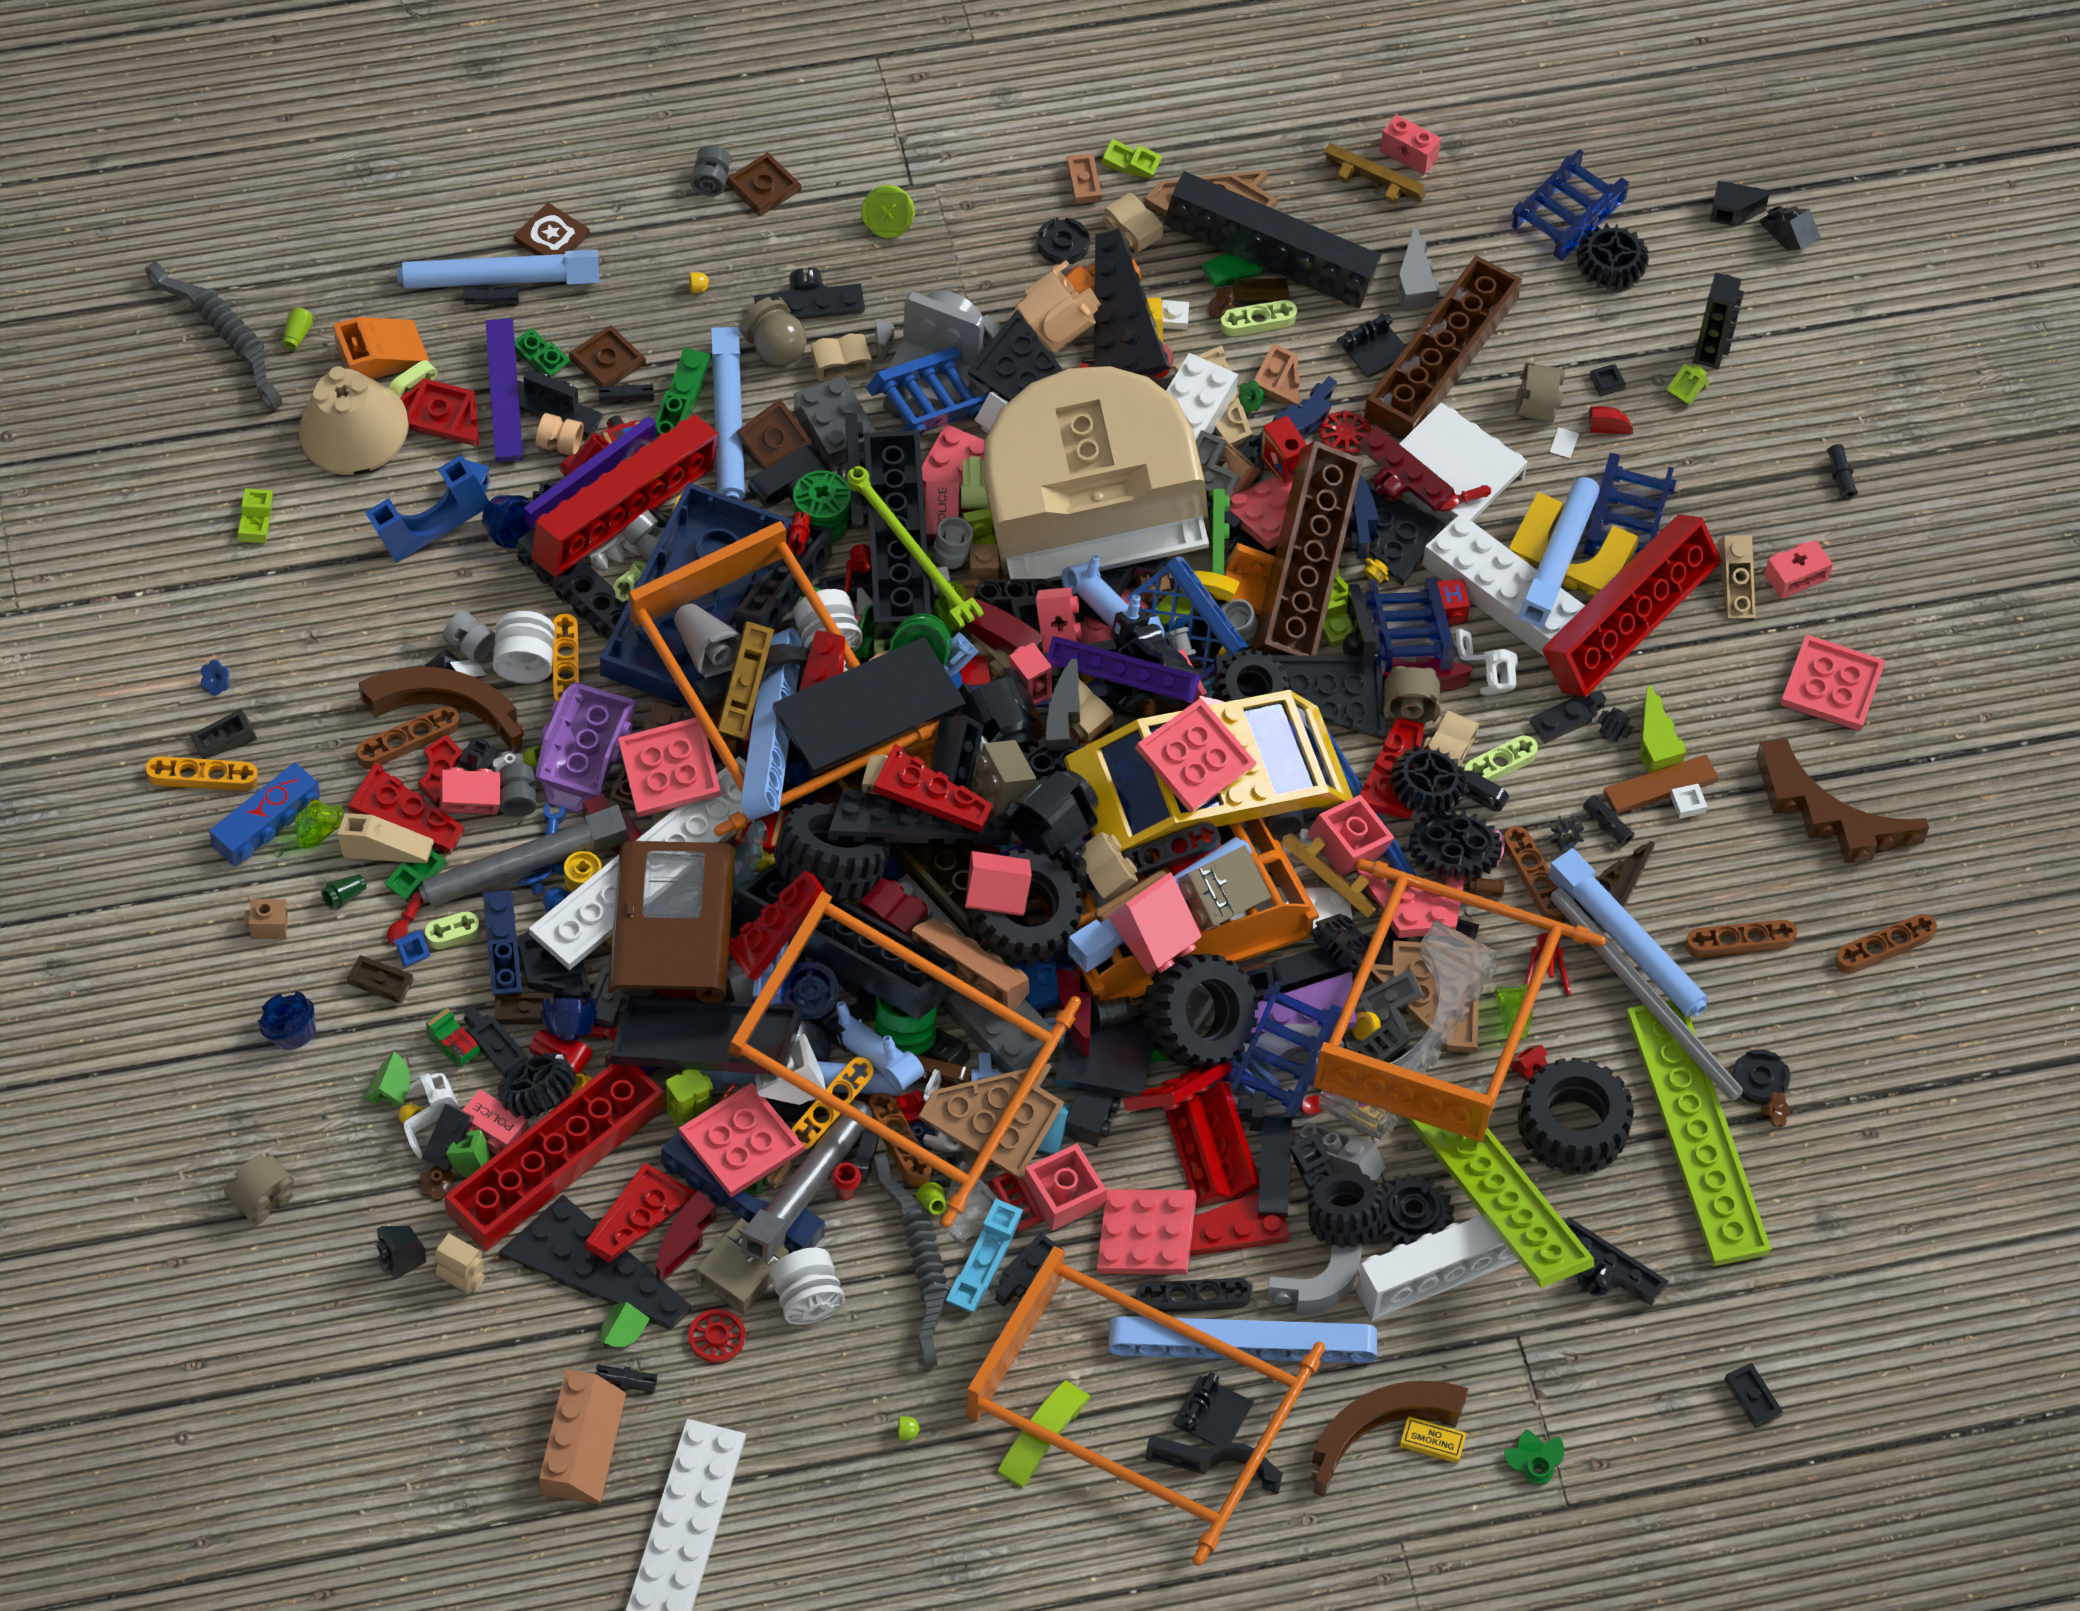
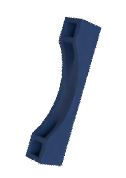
[661,1124,825,1254]

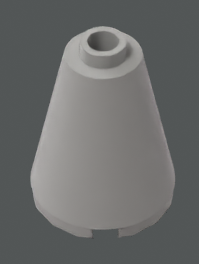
[674,604,741,678]

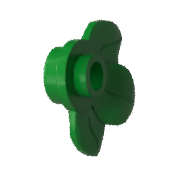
[853,605,875,661]
[1504,1429,1564,1485]

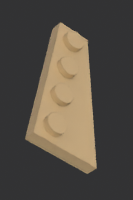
[1174,345,1252,448]

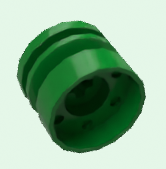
[793,471,851,543]
[889,613,953,667]
[875,996,937,1055]

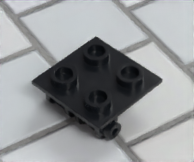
[1336,314,1406,377]
[1310,913,1382,973]
[1172,1373,1254,1446]

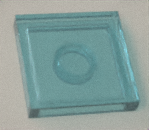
[733,819,764,898]

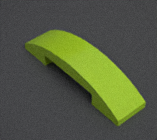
[997,1380,1091,1489]

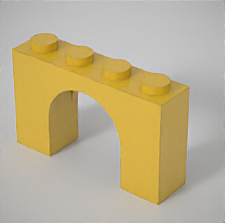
[1509,492,1638,599]

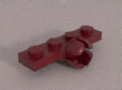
[1357,426,1455,512]

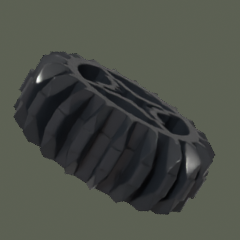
[1576,223,1649,291]
[1389,745,1467,817]
[497,1052,576,1119]

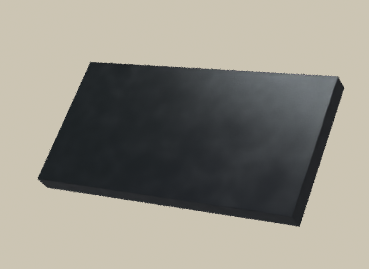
[772,637,966,776]
[1055,953,1154,1099]
[609,995,803,1075]

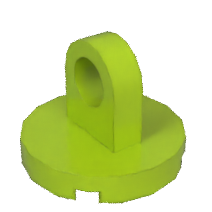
[861,184,915,239]

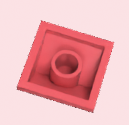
[965,851,1032,916]

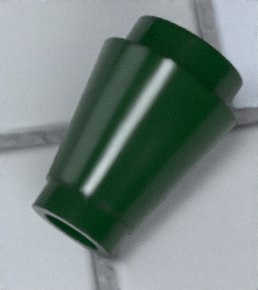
[321,874,366,909]

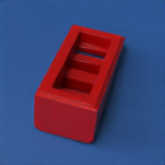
[988,1172,1044,1233]

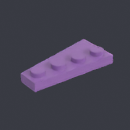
[1251,972,1357,1039]

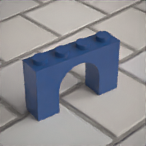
[365,454,492,563]

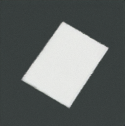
[1550,427,1579,458]
[450,660,487,677]

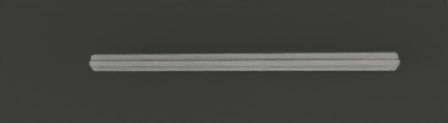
[1550,887,1743,1101]

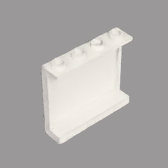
[1379,403,1528,526]

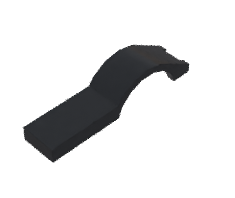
[694,643,810,706]
[1145,1435,1283,1493]

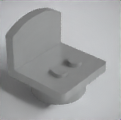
[887,291,984,407]

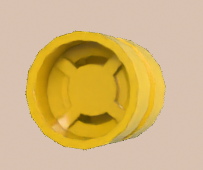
[564,851,602,894]

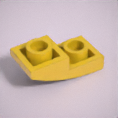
[1179,571,1240,602]

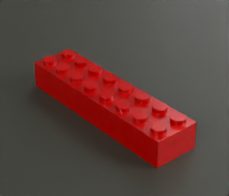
[532,414,718,578]
[1542,514,1722,697]
[445,1064,665,1252]

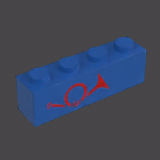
[209,762,320,867]

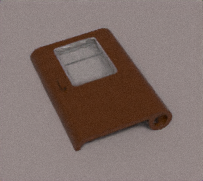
[608,841,736,1003]

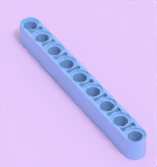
[741,627,802,821]
[1109,1316,1377,1363]

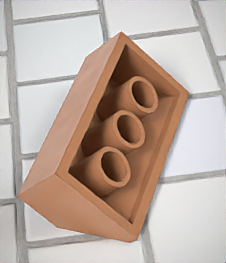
[912,918,1029,1011]
[539,1369,626,1505]

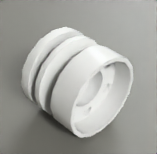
[793,589,863,652]
[493,611,555,684]
[770,1247,845,1325]

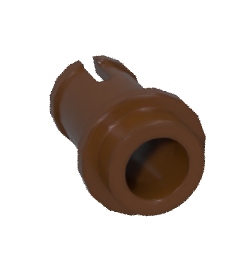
[1467,876,1505,898]

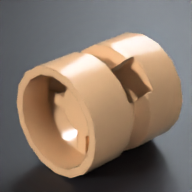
[536,413,584,456]

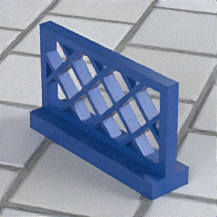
[1126,557,1248,681]

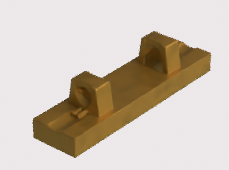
[1325,143,1426,205]
[717,621,774,740]
[1281,833,1378,918]

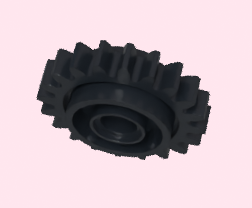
[1381,1174,1454,1248]

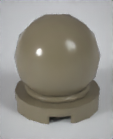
[739,297,807,366]

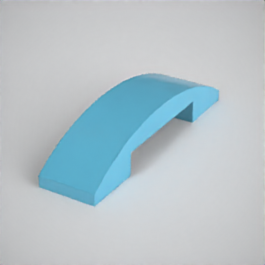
[946,1198,1023,1314]

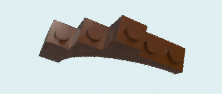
[1756,739,1929,864]

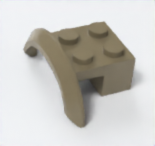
[970,740,1036,844]

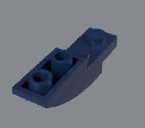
[1257,376,1337,454]
[1348,474,1378,559]
[483,890,522,996]

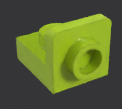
[1666,363,1710,406]
[963,508,996,545]
[1322,600,1352,648]

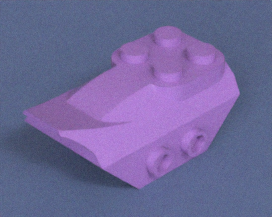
[535,682,639,813]

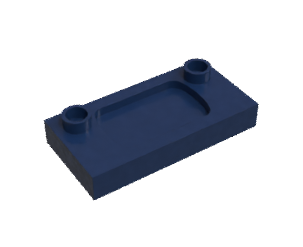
[600,482,792,711]

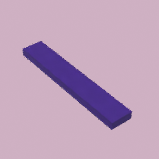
[486,318,523,462]
[524,416,656,530]
[1046,636,1201,703]

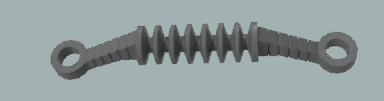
[145,261,283,411]
[873,1153,950,1368]

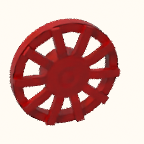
[1320,410,1371,455]
[689,1309,745,1363]

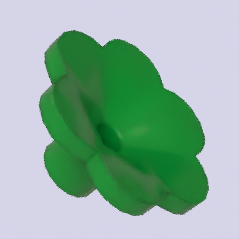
[1238,380,1264,414]

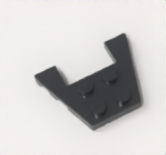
[1073,557,1169,628]

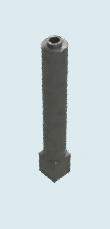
[419,805,631,907]
[741,1100,873,1264]

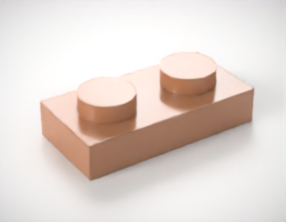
[1067,154,1102,204]

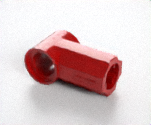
[560,433,610,477]
[529,1029,593,1075]

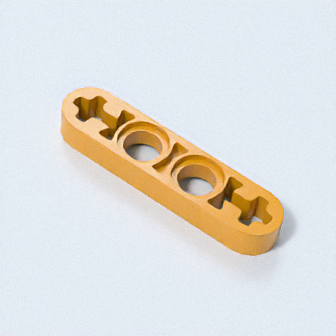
[553,614,579,702]
[146,756,258,791]
[791,1057,873,1150]

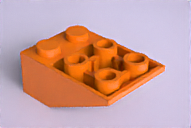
[333,317,430,379]

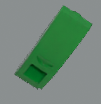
[654,347,711,441]

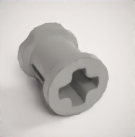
[1164,627,1196,657]

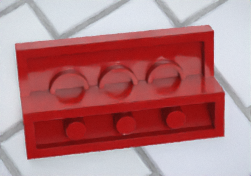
[1165,1081,1260,1208]

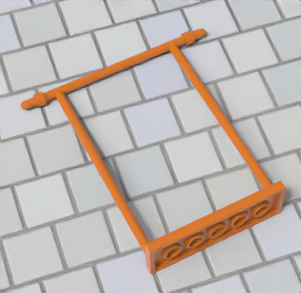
[629,521,940,836]
[1314,859,1606,1142]
[727,891,1081,1228]
[967,1246,1325,1566]

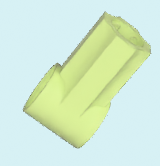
[961,456,989,510]
[613,561,647,602]

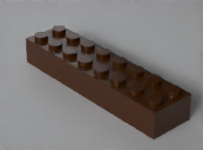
[1364,255,1522,439]
[1251,440,1363,656]

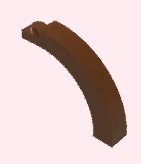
[359,667,524,754]
[1311,1381,1469,1497]

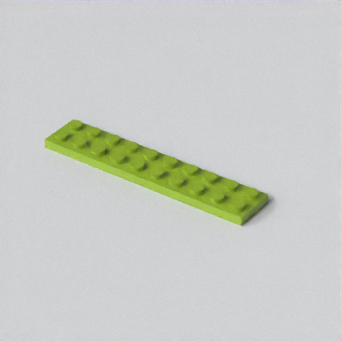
[1626,1000,1772,1267]
[1404,1117,1594,1288]

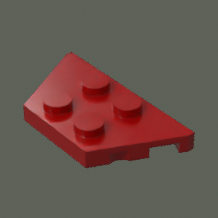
[400,378,479,447]

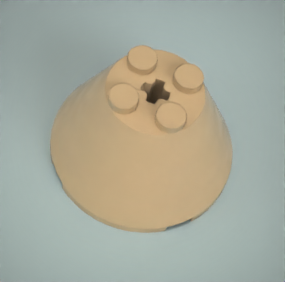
[299,366,409,475]

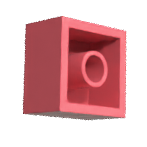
[1307,795,1395,876]
[1024,1143,1107,1231]

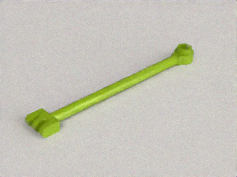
[847,466,984,629]

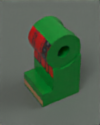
[426,1007,480,1067]

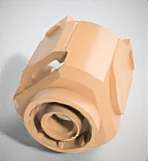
[1009,260,1101,353]

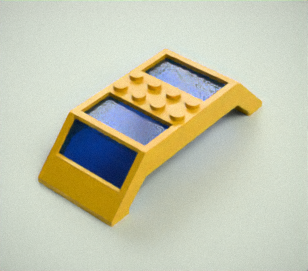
[1064,690,1353,852]

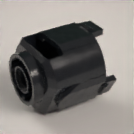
[1099,638,1198,717]
[956,667,1045,753]
[998,770,1099,861]

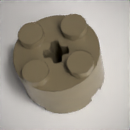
[1515,363,1565,422]
[1384,666,1440,727]
[224,1152,294,1224]

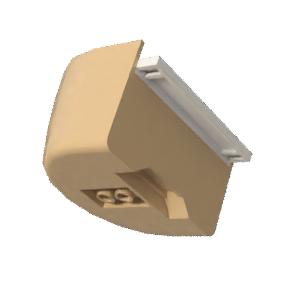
[983,366,1210,582]

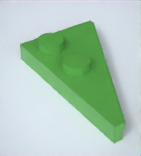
[1208,489,1230,575]

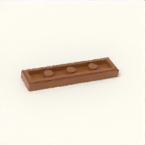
[1603,754,1718,814]

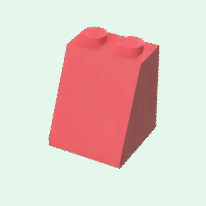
[1107,872,1202,975]

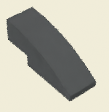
[1046,659,1081,751]

